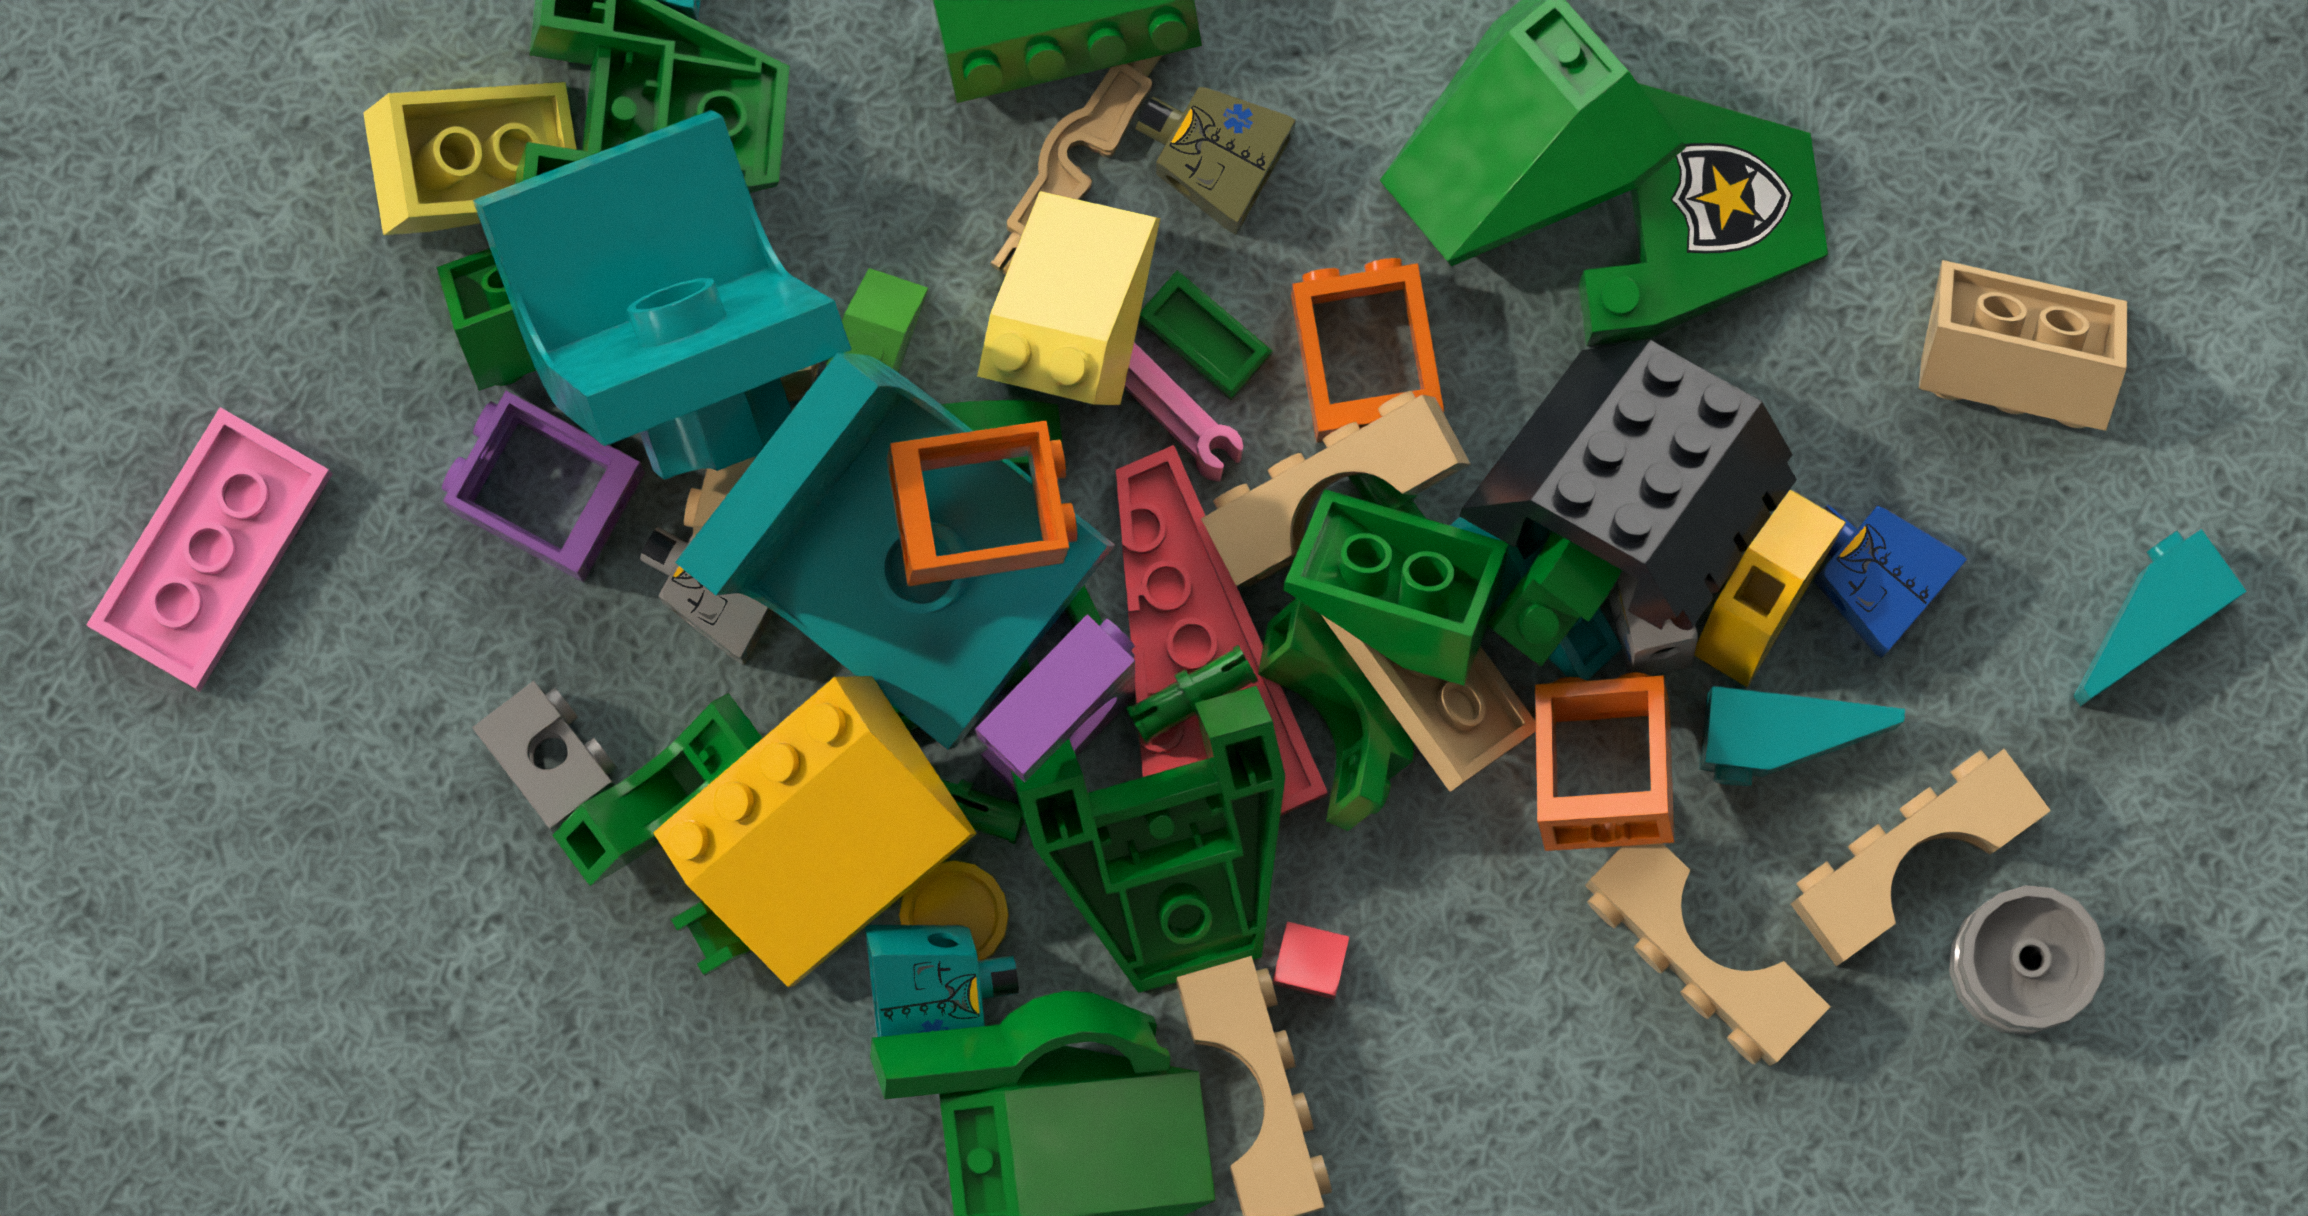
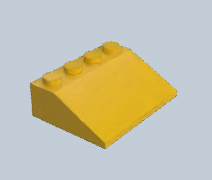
[653,676,977,987]

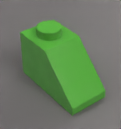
[825,268,929,373]

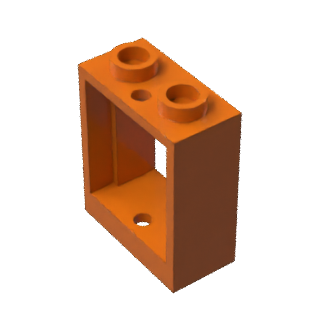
[1291,258,1444,442]
[886,421,1077,586]
[1535,672,1674,851]

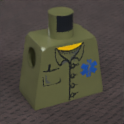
[1135,87,1296,235]

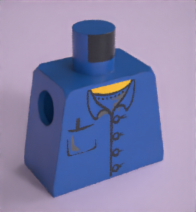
[1814,504,1967,658]

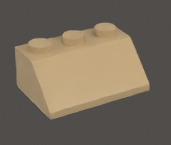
[1919,260,2127,431]

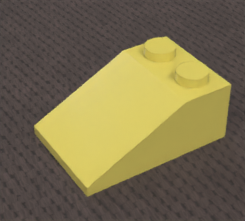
[363,82,577,235]
[977,191,1160,405]

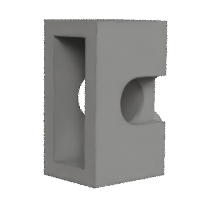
[472,681,617,833]

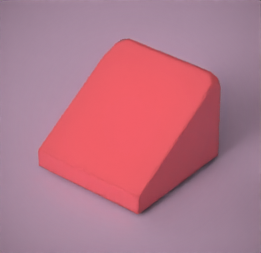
[1272,921,1349,999]

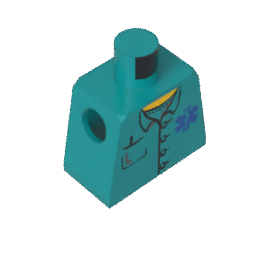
[865,925,1019,1037]

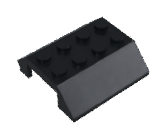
[1459,340,1797,630]

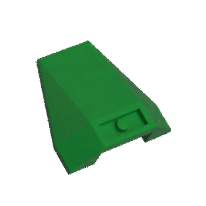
[1380,0,1686,267]
[939,1045,1216,1216]

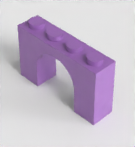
[976,615,1135,795]

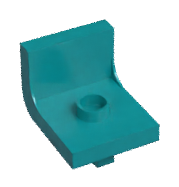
[473,110,852,480]
[675,352,1115,750]

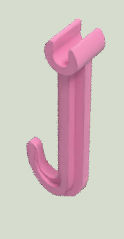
[1124,342,1243,482]

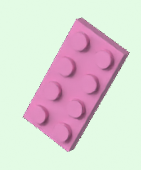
[87,407,332,692]

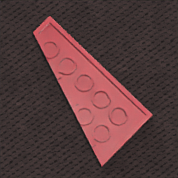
[1116,445,1328,816]

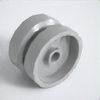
[1949,885,2106,1035]

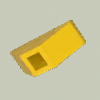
[1694,489,1846,687]

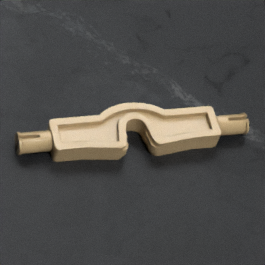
[990,55,1162,275]

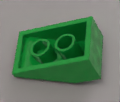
[1284,489,1509,686]

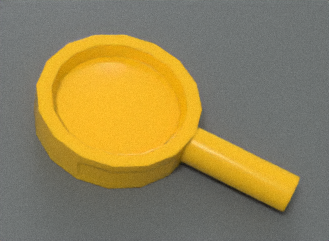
[899,861,1009,960]

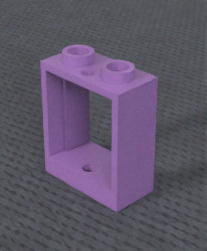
[442,390,645,583]

